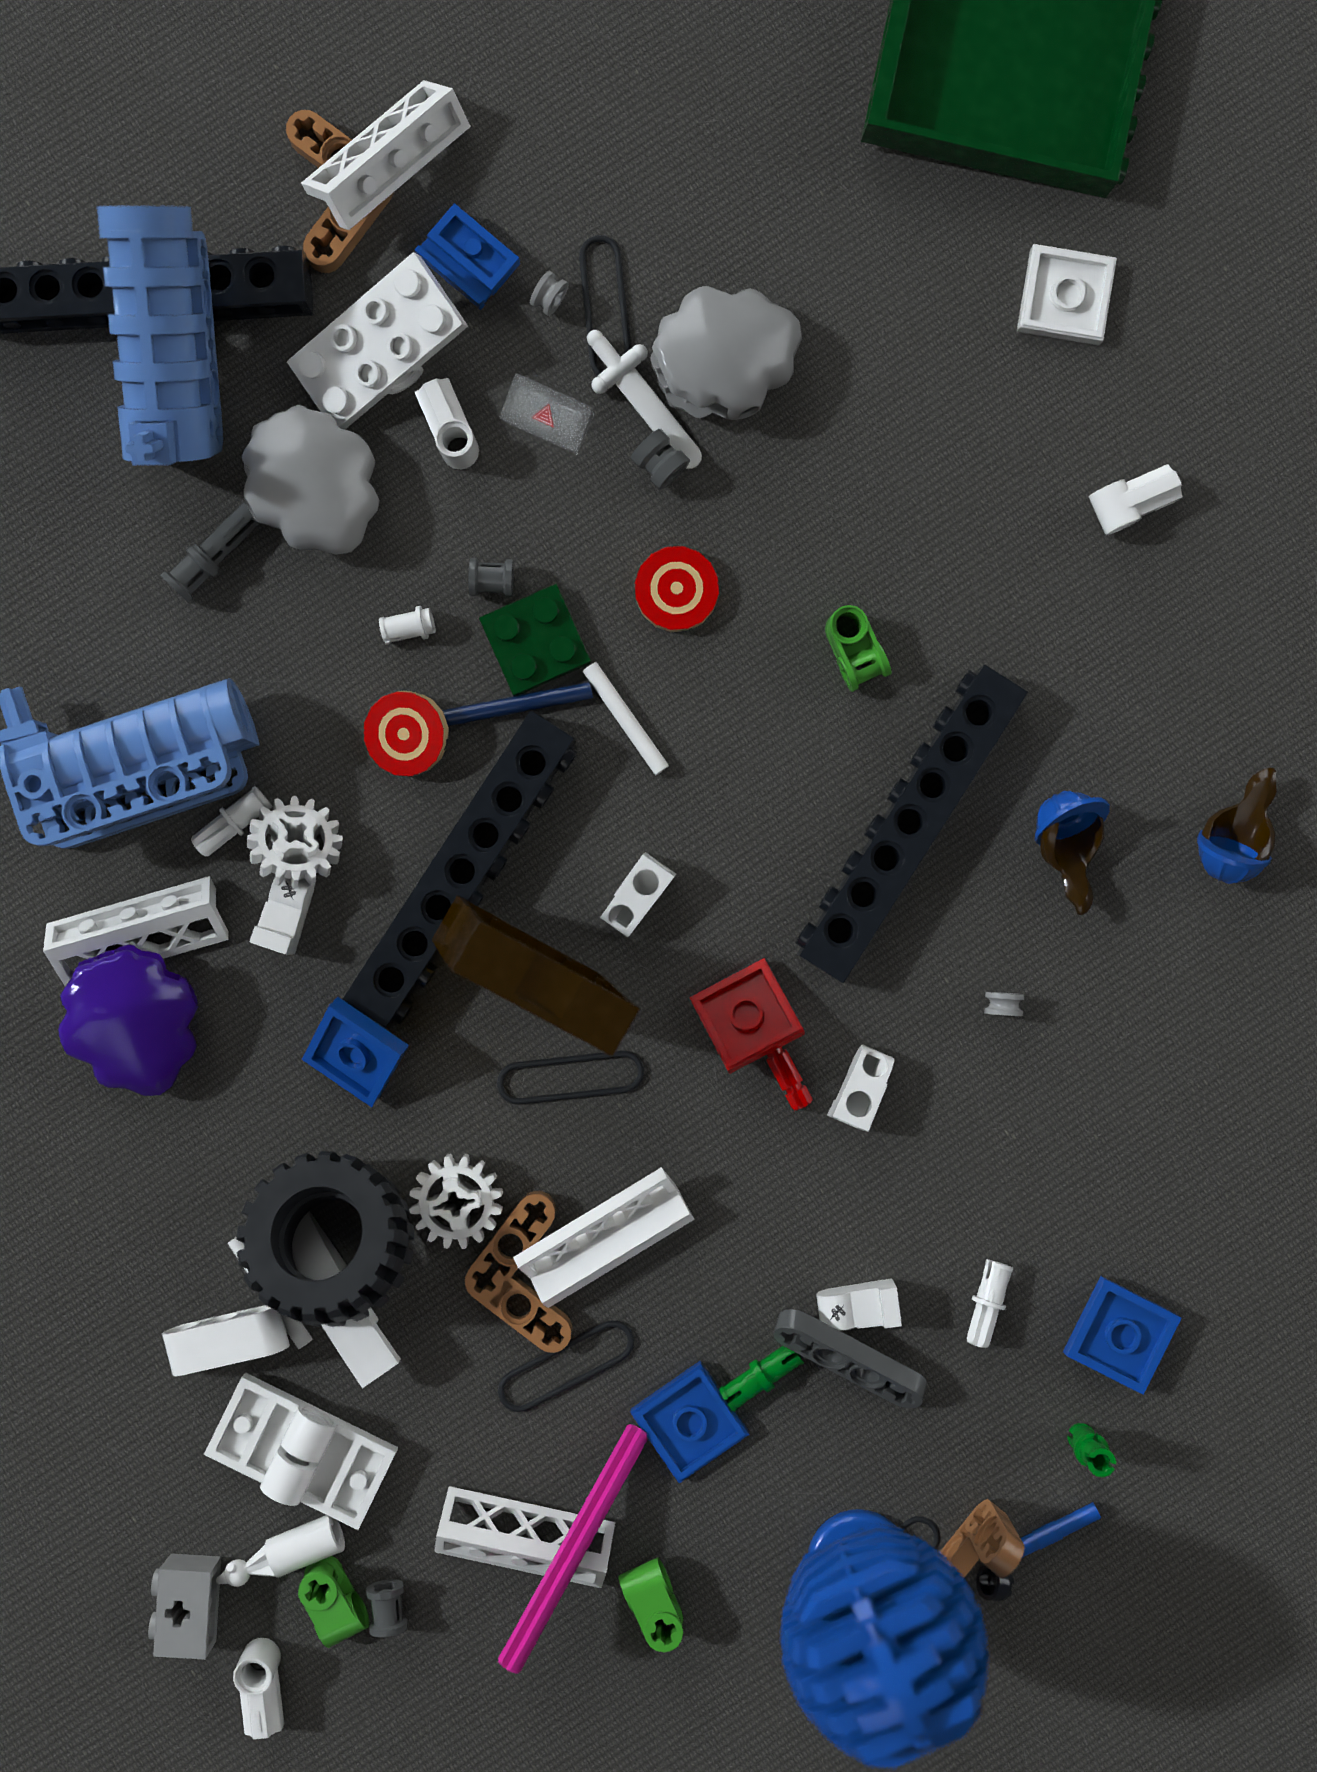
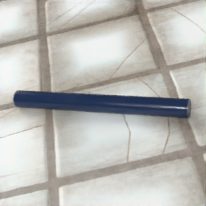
[442,682,593,726]

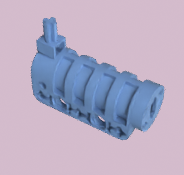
[97,206,223,465]

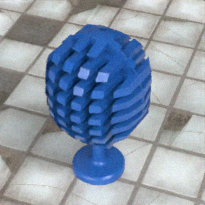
[780,1509,989,1769]

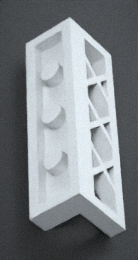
[301,80,471,230]
[43,876,229,986]
[513,1167,694,1308]
[435,1486,615,1588]

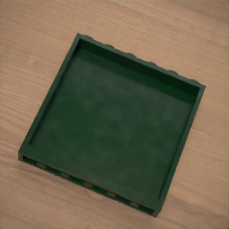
[861,0,1162,198]

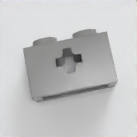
[148,1553,222,1660]

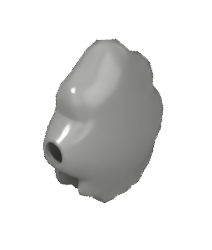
[650,286,802,420]
[242,405,380,555]

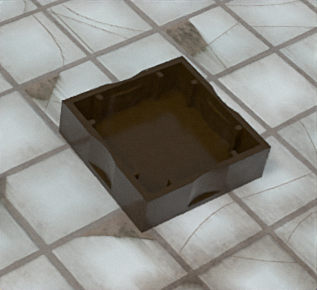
[432,895,640,1057]

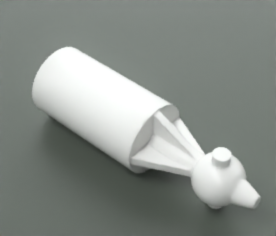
[216,1515,345,1587]

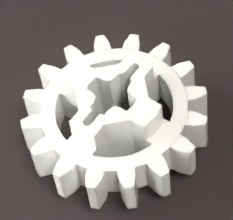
[247,796,343,889]
[409,1154,503,1249]

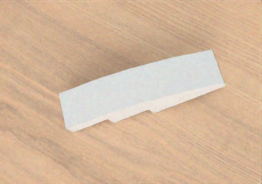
[292,1211,401,1388]

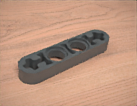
[773,1309,927,1408]

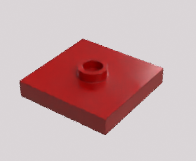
[689,958,805,1074]

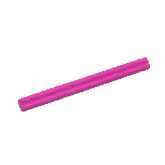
[498,1424,648,1674]

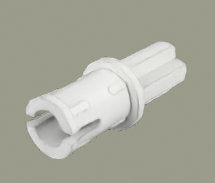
[191,786,273,857]
[967,1259,1013,1348]

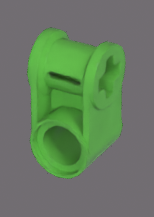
[825,605,892,692]
[298,1556,370,1648]
[619,1557,683,1653]

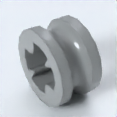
[530,271,569,316]
[984,992,1024,1016]

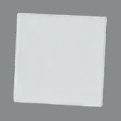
[1017,244,1117,346]

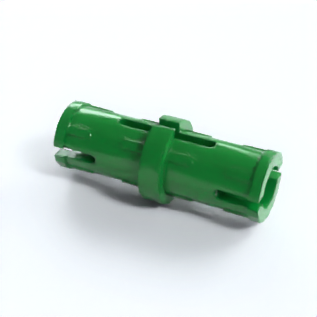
[719,1345,805,1412]
[1067,1423,1116,1477]

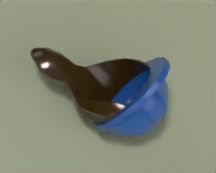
[1197,768,1277,884]
[1034,791,1110,915]

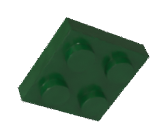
[479,584,591,696]

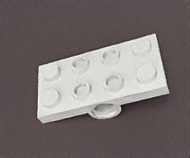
[287,252,468,430]
[204,1373,398,1530]

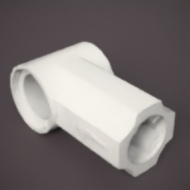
[415,378,479,470]
[1089,464,1183,536]
[233,1638,284,1740]

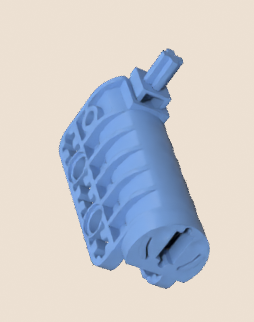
[0,678,259,849]

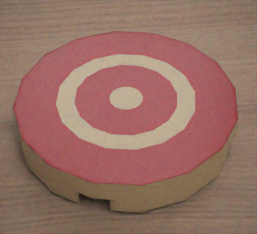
[635,546,719,632]
[364,691,449,776]

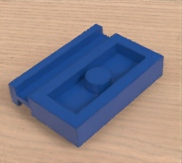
[414,203,520,310]

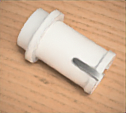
[379,606,436,645]

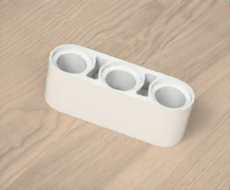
[162,1305,290,1376]

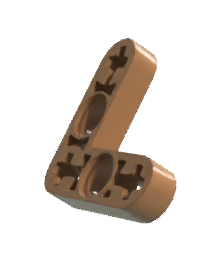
[286,110,395,273]
[465,1191,572,1353]
[940,1499,1025,1578]

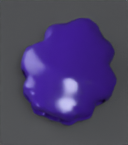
[58,944,198,1096]

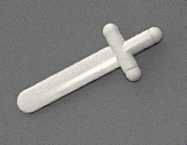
[587,330,702,469]

